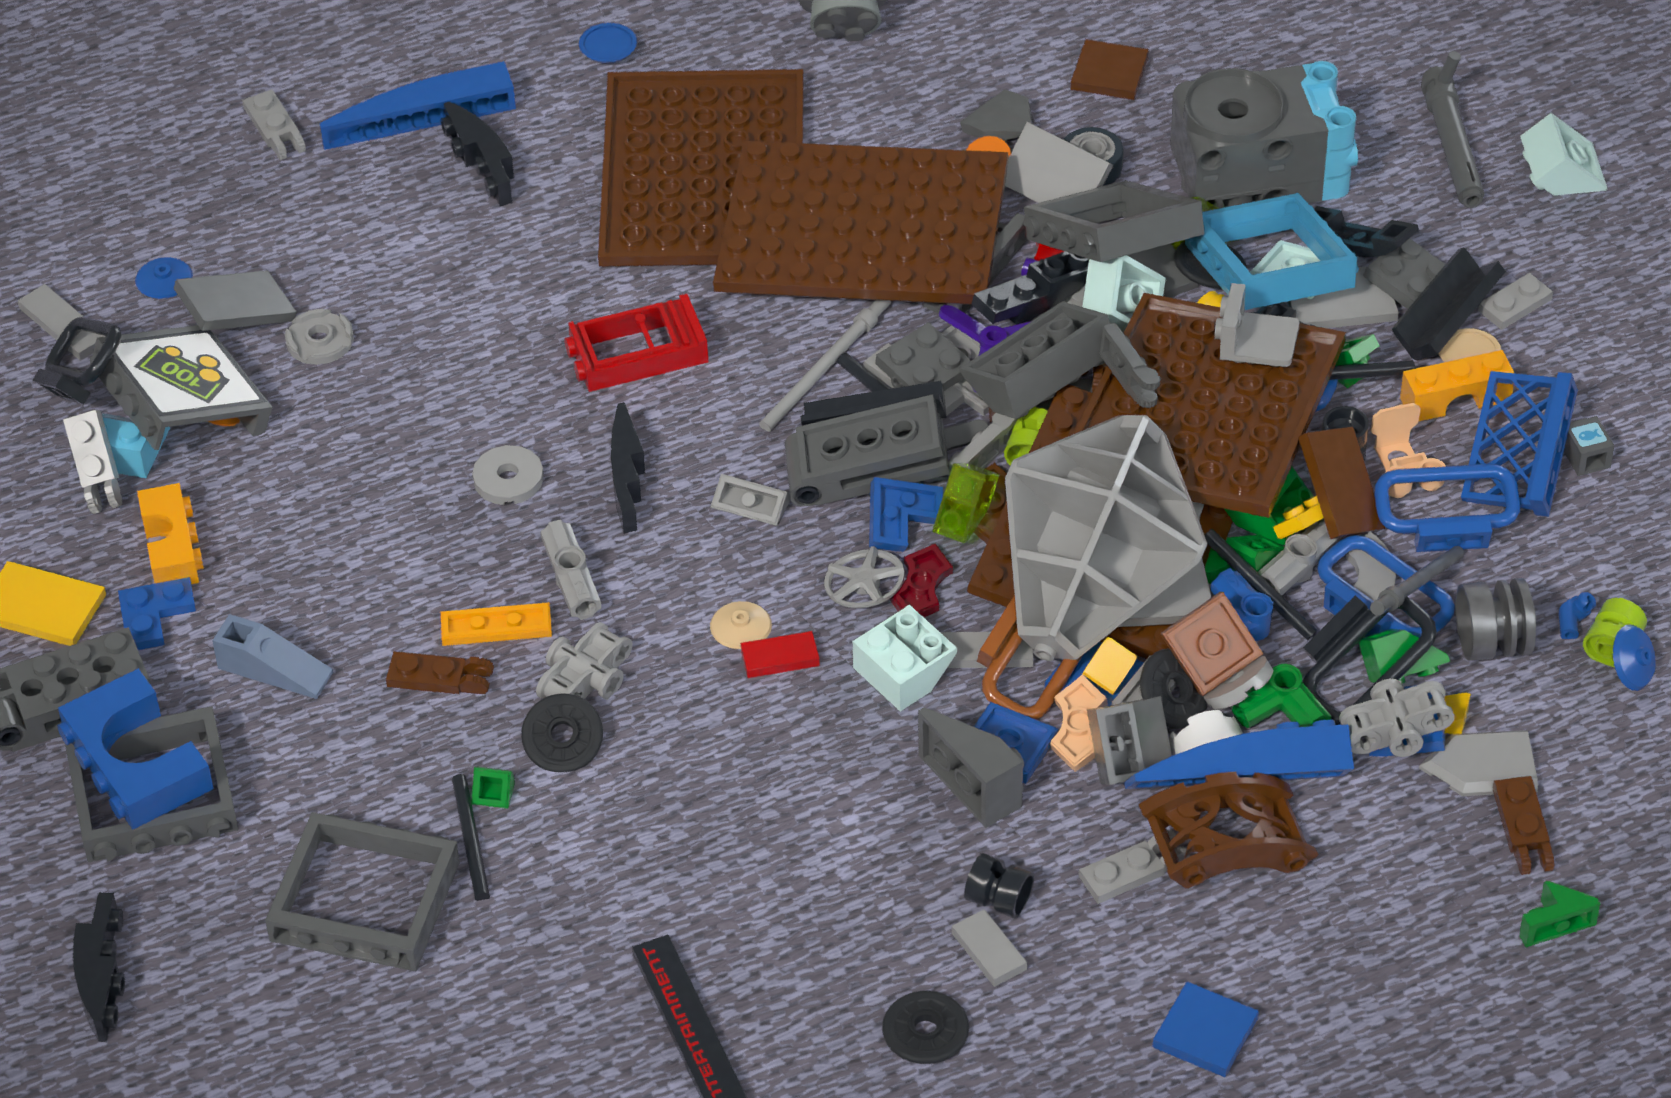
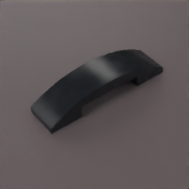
[1314,206,1419,257]

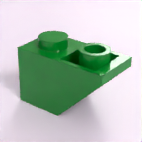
[1358,629,1450,684]

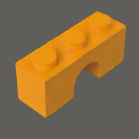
[1400,350,1514,422]
[137,483,204,584]

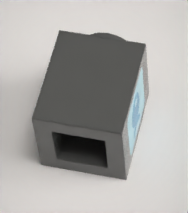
[1564,416,1614,476]

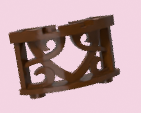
[1138,772,1318,889]

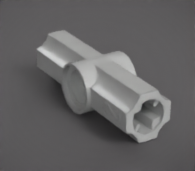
[540,519,601,620]
[1258,519,1343,595]

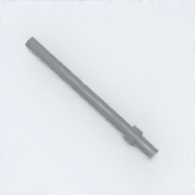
[759,300,891,432]

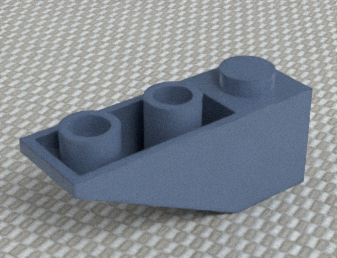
[212,614,333,699]

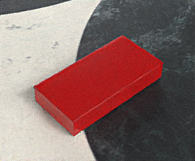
[740,631,820,678]

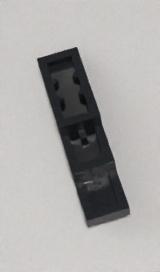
[611,402,645,534]

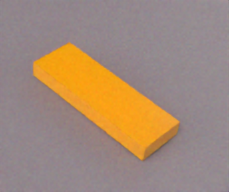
[440,602,552,646]

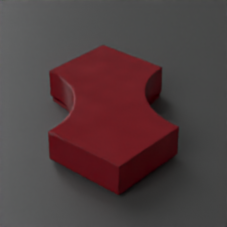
[890,543,953,617]

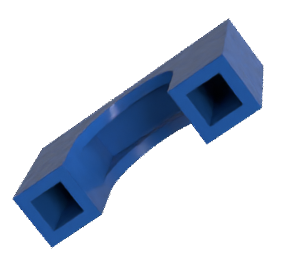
[57,668,214,830]

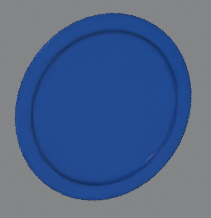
[579,23,637,63]
[135,257,193,299]
[1613,624,1655,691]

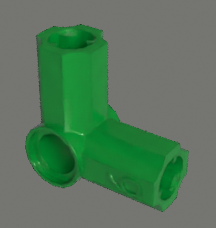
[1230,664,1331,728]

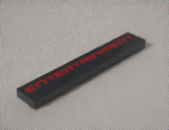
[632,934,747,1098]

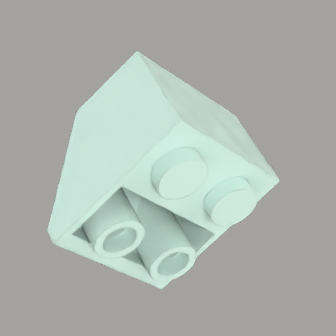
[853,605,957,712]

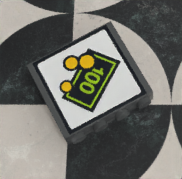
[90,325,273,450]

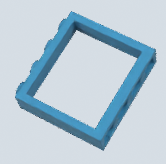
[1185,193,1359,310]

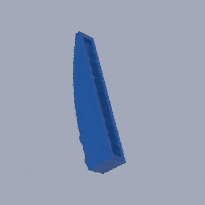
[319,61,516,150]
[1124,720,1354,789]

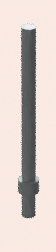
[1370,546,1464,616]

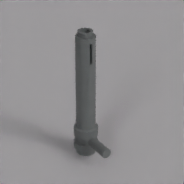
[1421,51,1484,208]

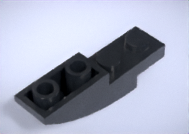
[440,102,514,207]
[971,251,1089,325]
[73,892,125,1042]

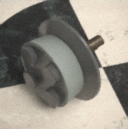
[799,0,887,41]

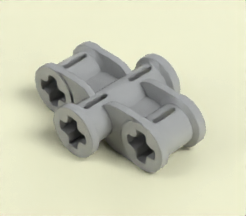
[536,622,633,700]
[1339,679,1455,757]

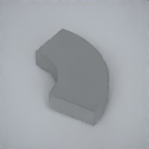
[1346,532,1396,601]

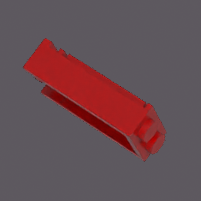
[564,294,709,392]

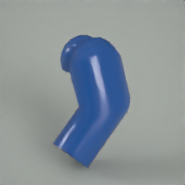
[1558,592,1596,639]

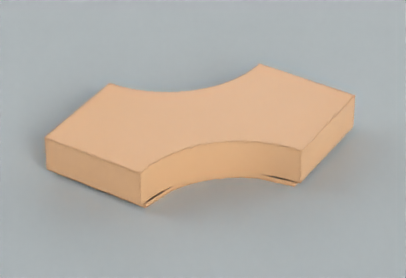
[1050,675,1108,772]

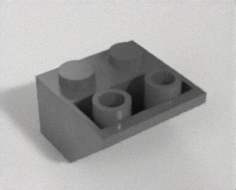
[1087,696,1172,785]

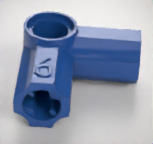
[1210,568,1273,641]

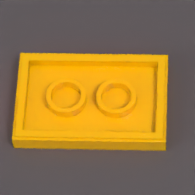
[0,561,106,646]

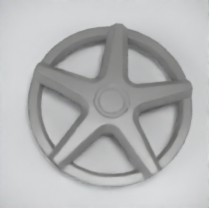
[824,546,905,608]

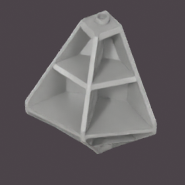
[1005,415,1207,661]

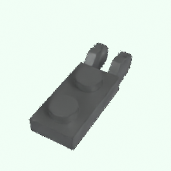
[1099,323,1161,408]

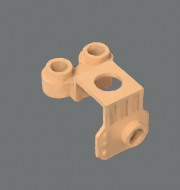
[1370,403,1446,498]

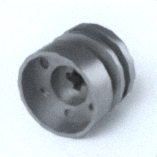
[1456,578,1536,661]

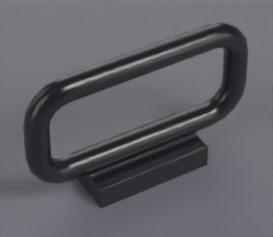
[32,317,122,405]
[1303,595,1437,725]

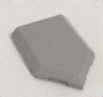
[1419,730,1538,796]

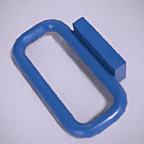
[1374,464,1520,552]
[1317,535,1455,638]

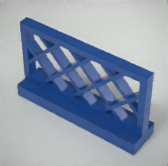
[1461,371,1578,517]

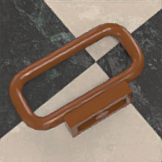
[977,595,1084,720]

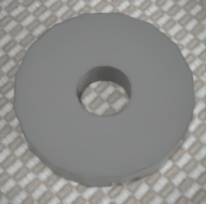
[285,309,354,365]
[472,445,543,505]
[1203,656,1274,710]

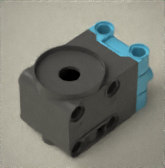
[1170,61,1358,212]

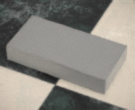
[952,909,1027,987]

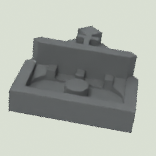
[960,89,1034,142]

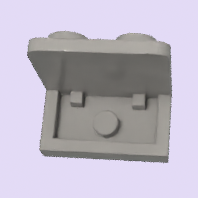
[1215,283,1300,367]

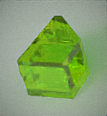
[932,463,1000,543]

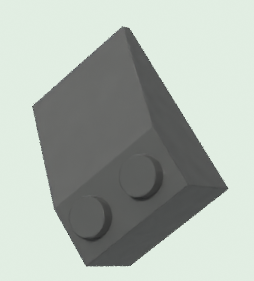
[918,707,1024,828]

